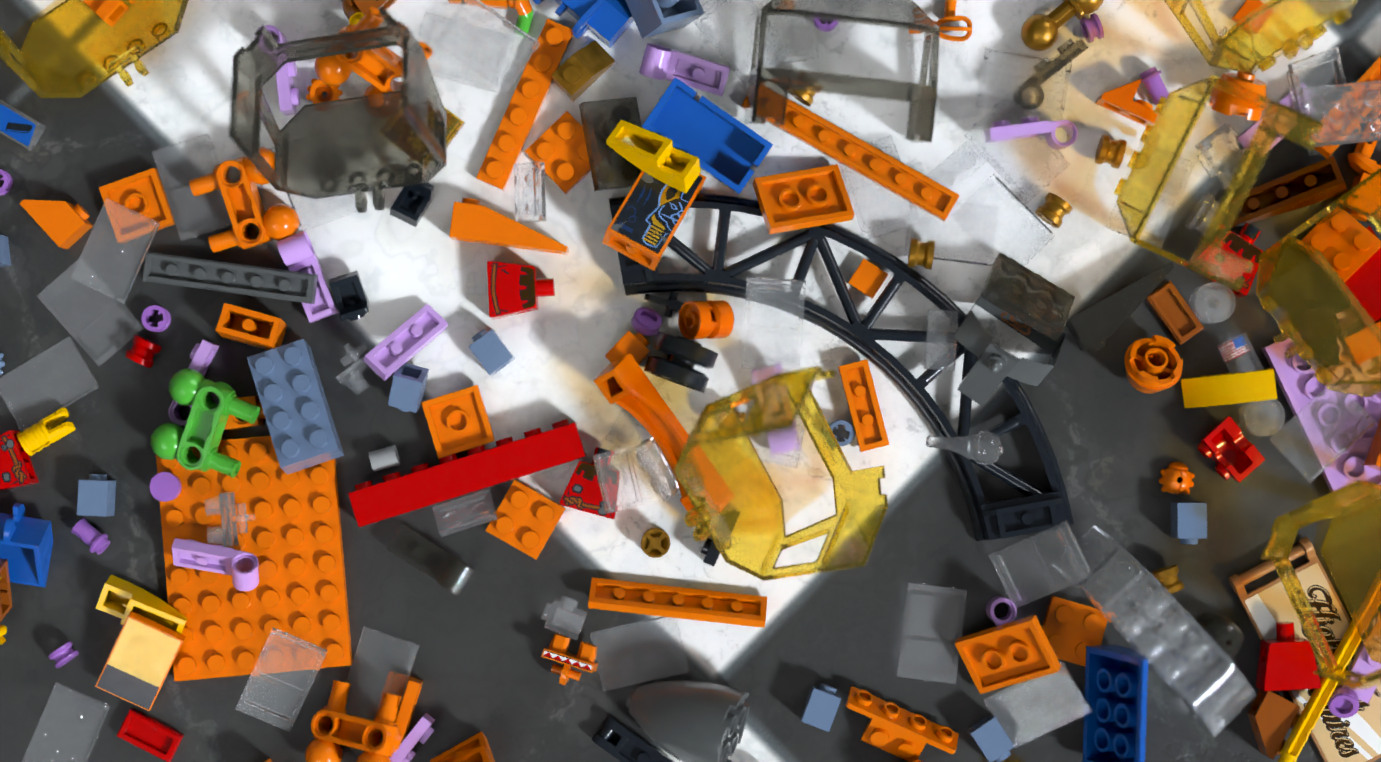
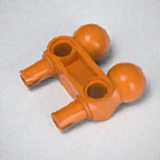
[314,7,433,119]
[189,147,300,253]
[305,680,402,762]

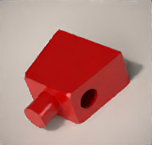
[1256,622,1321,691]

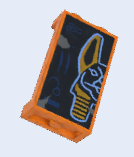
[602,171,707,271]

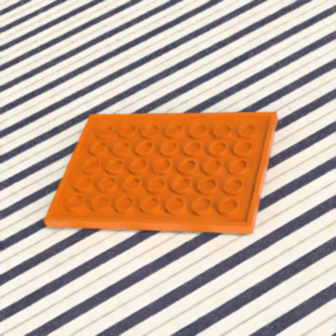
[156,436,353,682]

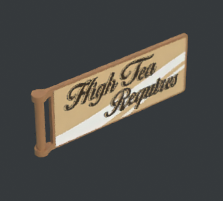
[1228,537,1381,762]

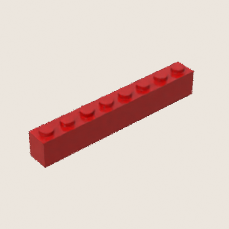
[348,419,587,527]

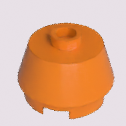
[1209,70,1267,121]
[1124,335,1183,394]

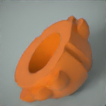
[306,78,343,112]
[1159,461,1195,495]

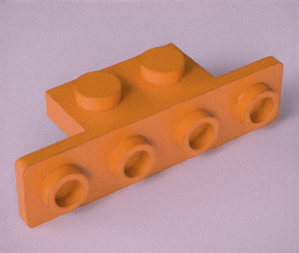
[845,686,959,762]

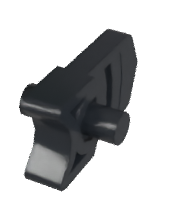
[644,291,684,318]

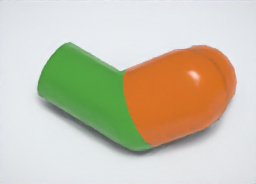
[507,0,534,36]

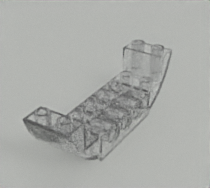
[1052,525,1256,739]

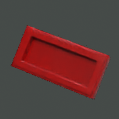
[116,708,184,762]

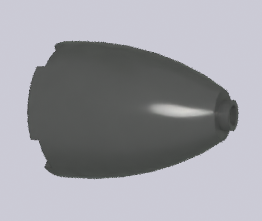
[626,680,750,762]

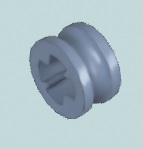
[827,420,854,446]

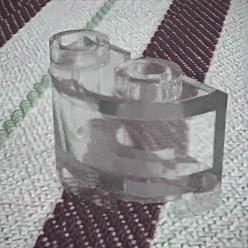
[1195,123,1258,192]

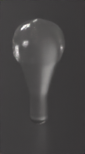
[926,431,1003,465]

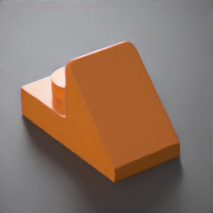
[1095,79,1159,128]

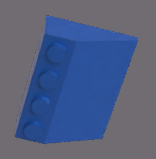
[1082,644,1148,762]

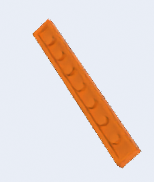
[741,81,960,222]

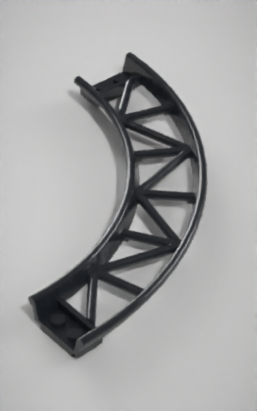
[609,193,1074,541]

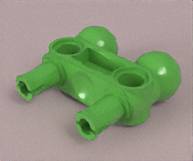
[150,368,260,478]

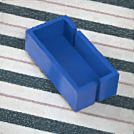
[642,77,773,194]

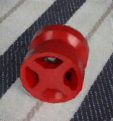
[124,335,162,369]

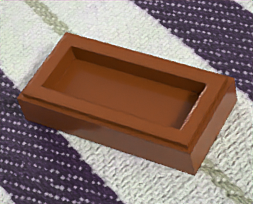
[1146,280,1204,346]

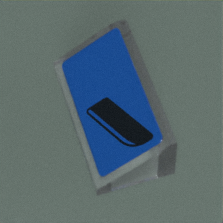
[0,99,47,151]

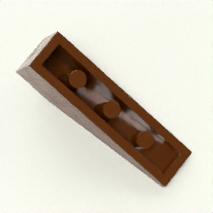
[1220,156,1348,229]

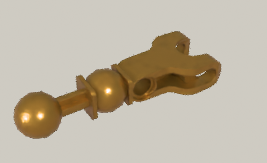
[1021,0,1104,51]

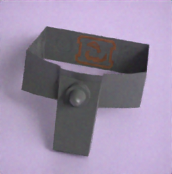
[954,283,1066,406]

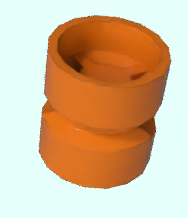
[678,300,734,339]

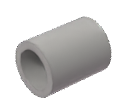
[369,445,400,472]

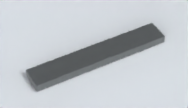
[142,252,318,304]

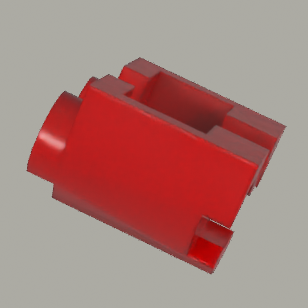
[1196,416,1266,483]

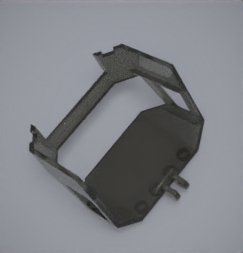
[744,0,940,143]
[229,6,447,213]

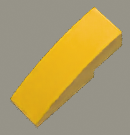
[606,120,701,193]
[1181,368,1278,408]
[96,574,187,634]

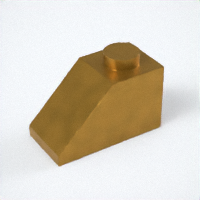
[551,40,615,102]

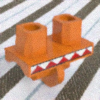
[541,633,599,686]

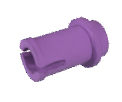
[1139,66,1171,106]
[71,518,110,555]

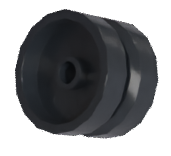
[644,331,718,393]

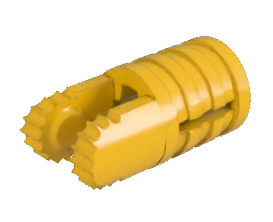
[17,407,76,456]

